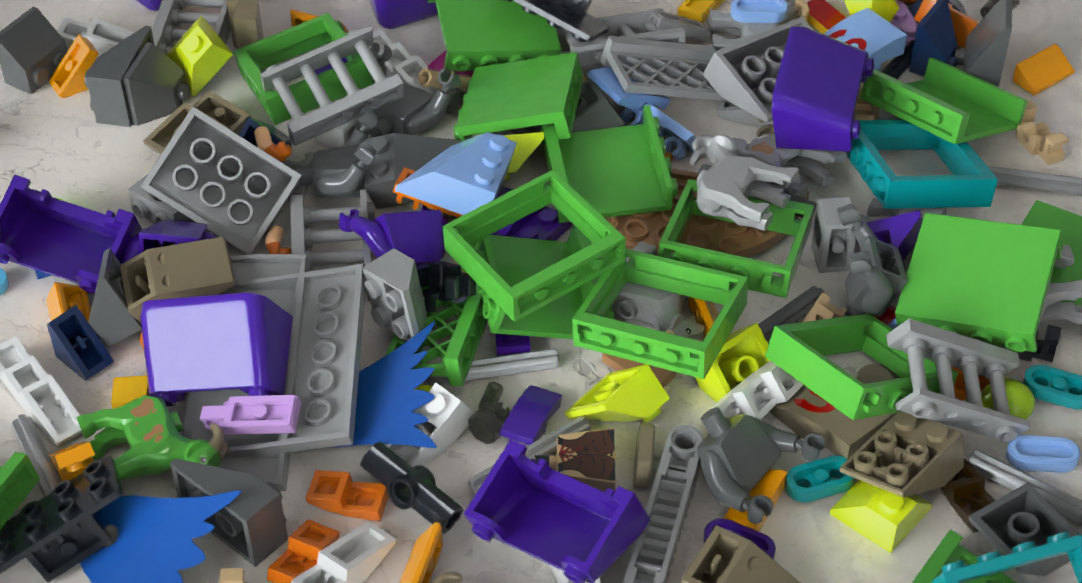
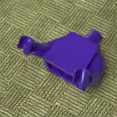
[338,205,450,265]
[120,220,216,264]

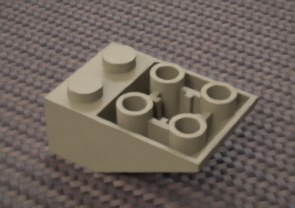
[120,237,236,323]
[840,412,964,497]
[681,525,800,583]

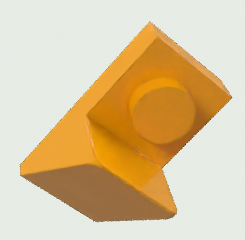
[48,35,99,98]
[49,441,95,481]

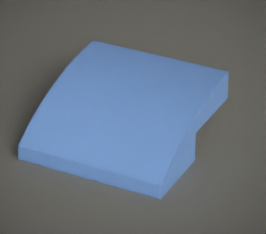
[587,67,670,112]

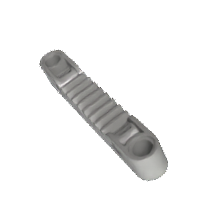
[623,425,704,583]

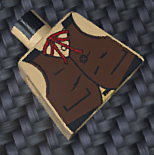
[535,428,616,492]

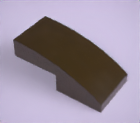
[941,459,996,533]

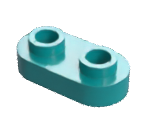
[1022,365,1082,410]
[785,456,855,502]

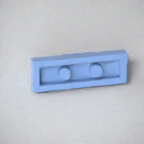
[620,102,702,161]

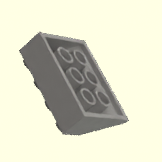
[703,17,811,123]
[140,107,302,254]

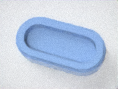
[730,0,788,23]
[1006,435,1081,473]

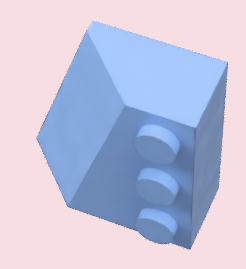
[395,132,517,215]

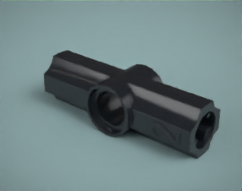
[360,441,464,533]

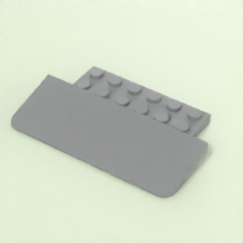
[182,254,366,491]

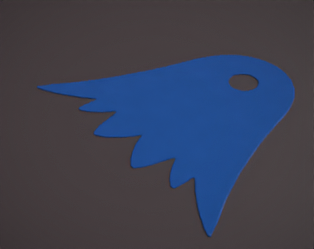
[327,321,437,448]
[80,490,242,583]

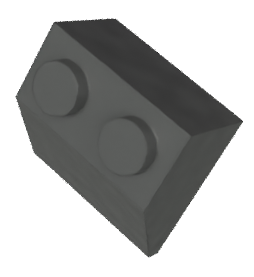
[0,7,68,94]
[969,482,1079,577]

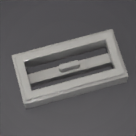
[648,9,711,41]

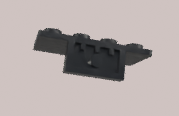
[506,0,610,42]
[0,455,123,583]

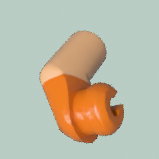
[254,126,292,163]
[265,226,292,254]

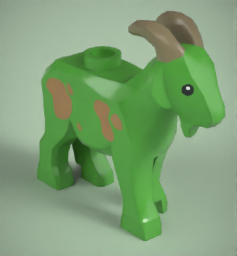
[76,395,229,481]

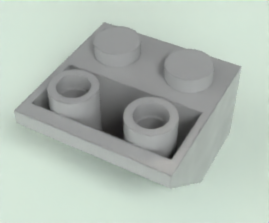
[362,249,427,341]

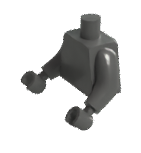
[368,43,461,138]
[295,106,378,198]
[837,204,907,317]
[697,407,825,524]

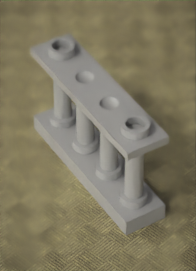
[152,0,231,75]
[556,8,685,74]
[260,25,404,146]
[290,189,375,301]
[886,318,1031,442]

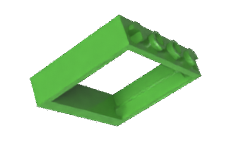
[233,13,374,125]
[443,170,626,322]
[658,179,814,298]
[572,248,748,379]
[765,314,958,420]

